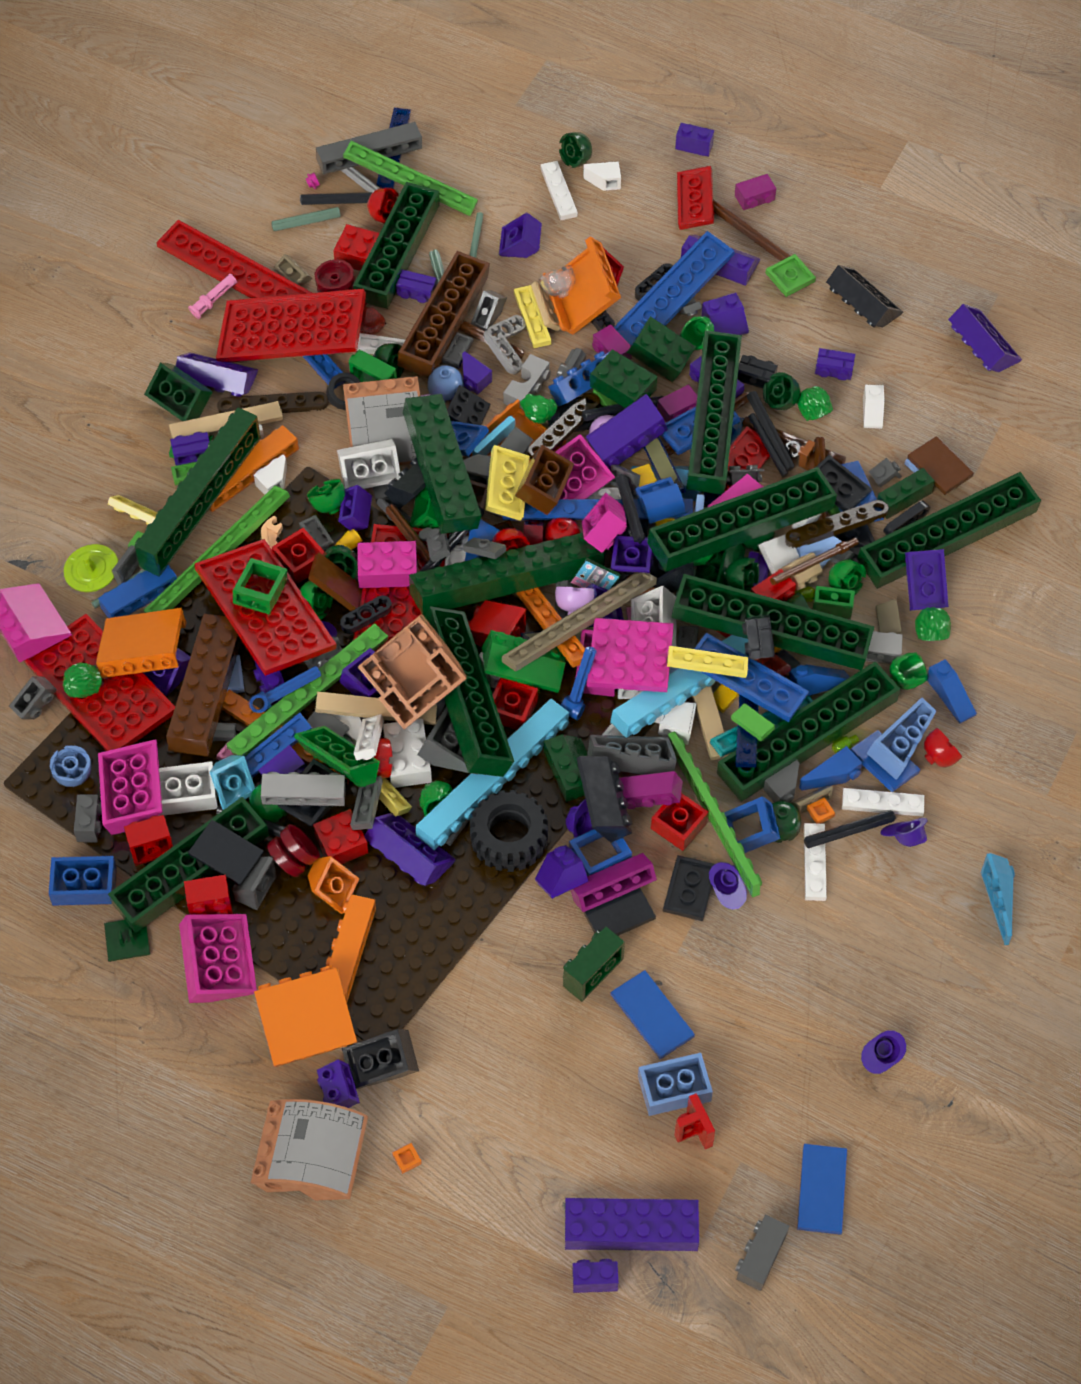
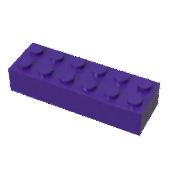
[565,1198,699,1251]

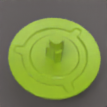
[63,544,118,592]

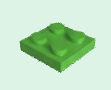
[765,254,816,297]

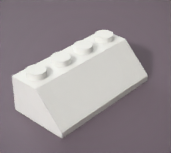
[631,586,676,647]

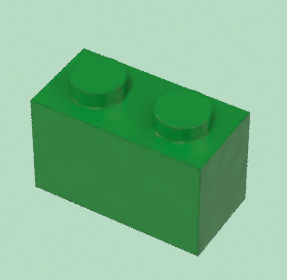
[813,586,855,619]

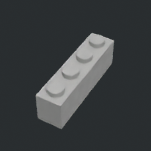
[866,631,903,664]
[261,772,346,806]

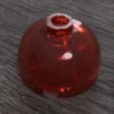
[360,302,387,335]

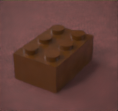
[515,445,574,515]

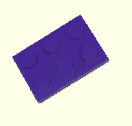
[905,549,949,611]

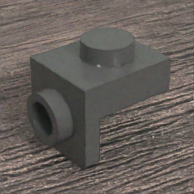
[680,297,702,316]
[869,458,902,487]

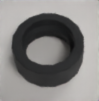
[326,372,360,410]

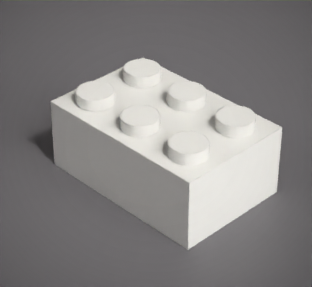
[337,439,400,489]
[383,719,432,788]
[158,762,218,816]

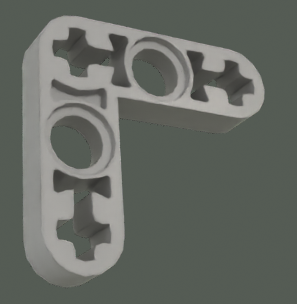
[483,315,526,375]

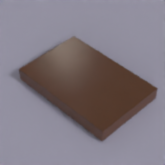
[907,436,974,495]
[308,553,363,611]

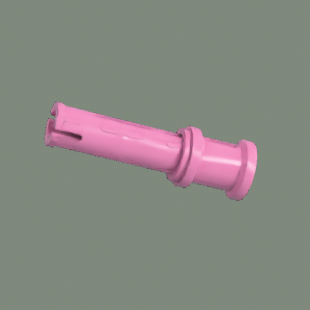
[188,274,237,319]

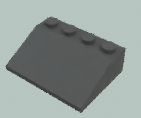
[417,705,504,775]

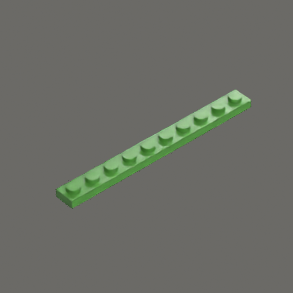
[143,486,290,613]
[227,623,388,757]
[668,731,762,898]

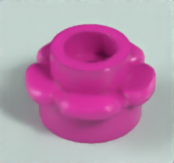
[305,173,320,189]

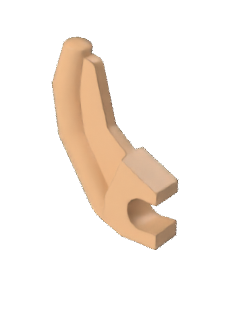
[261,516,283,549]

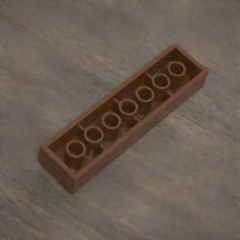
[397,251,490,378]
[166,614,242,756]

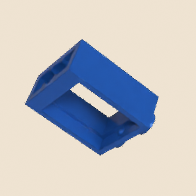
[724,796,780,854]
[569,829,632,877]

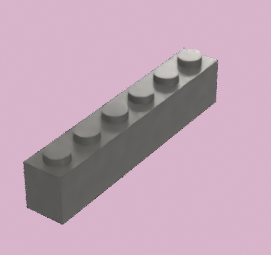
[316,122,422,174]

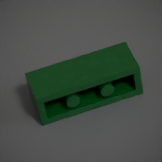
[877,468,935,519]

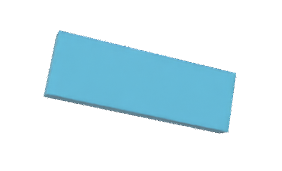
[472,415,515,456]

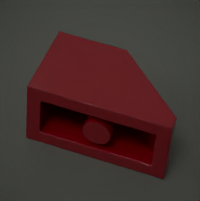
[523,520,544,545]

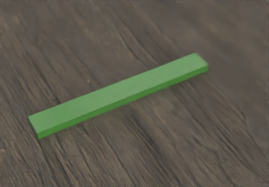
[343,141,478,216]

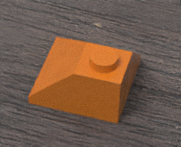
[308,856,359,914]

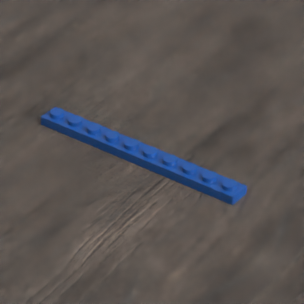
[502,499,693,520]

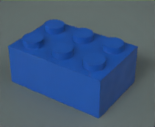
[49,856,117,906]

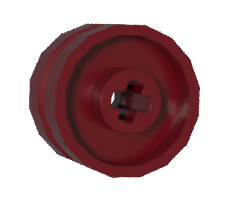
[314,259,355,293]
[267,824,320,877]

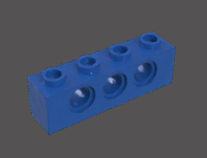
[548,351,609,406]

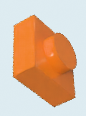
[807,797,835,824]
[392,1143,422,1174]

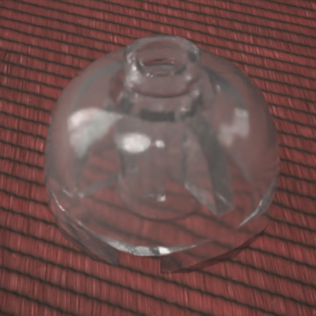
[539,266,576,299]

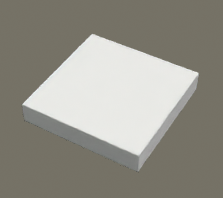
[758,534,800,574]

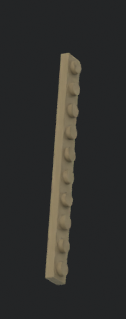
[502,572,657,672]

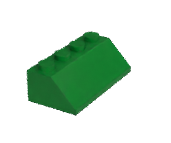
[482,630,566,693]
[294,726,380,787]

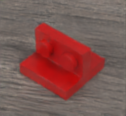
[674,1093,715,1150]

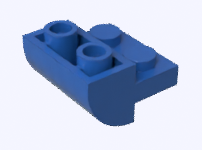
[635,477,685,524]

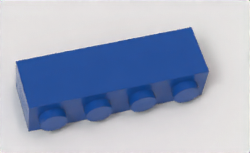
[98,565,177,618]

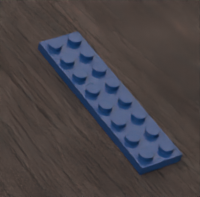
[614,231,735,346]

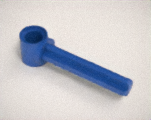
[561,647,597,720]
[248,666,321,713]

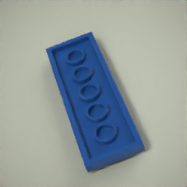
[694,633,809,722]

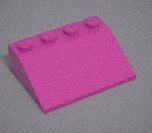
[556,434,615,500]
[0,583,72,663]
[98,739,163,835]
[179,914,257,1003]

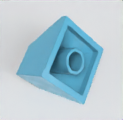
[210,755,255,810]

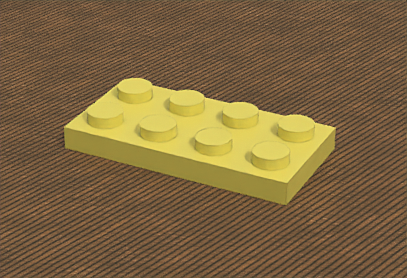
[485,445,529,521]

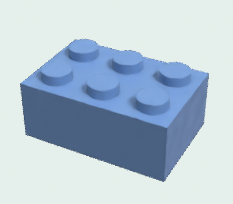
[638,1053,713,1116]

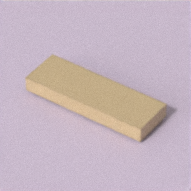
[531,281,561,331]

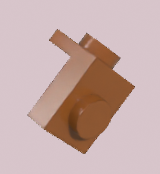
[798,440,815,470]

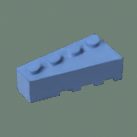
[867,698,936,780]

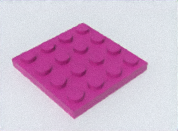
[587,618,674,692]

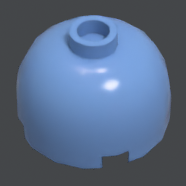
[428,365,464,403]
[50,746,91,787]

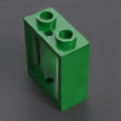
[348,349,397,382]
[410,487,439,529]
[233,558,287,615]

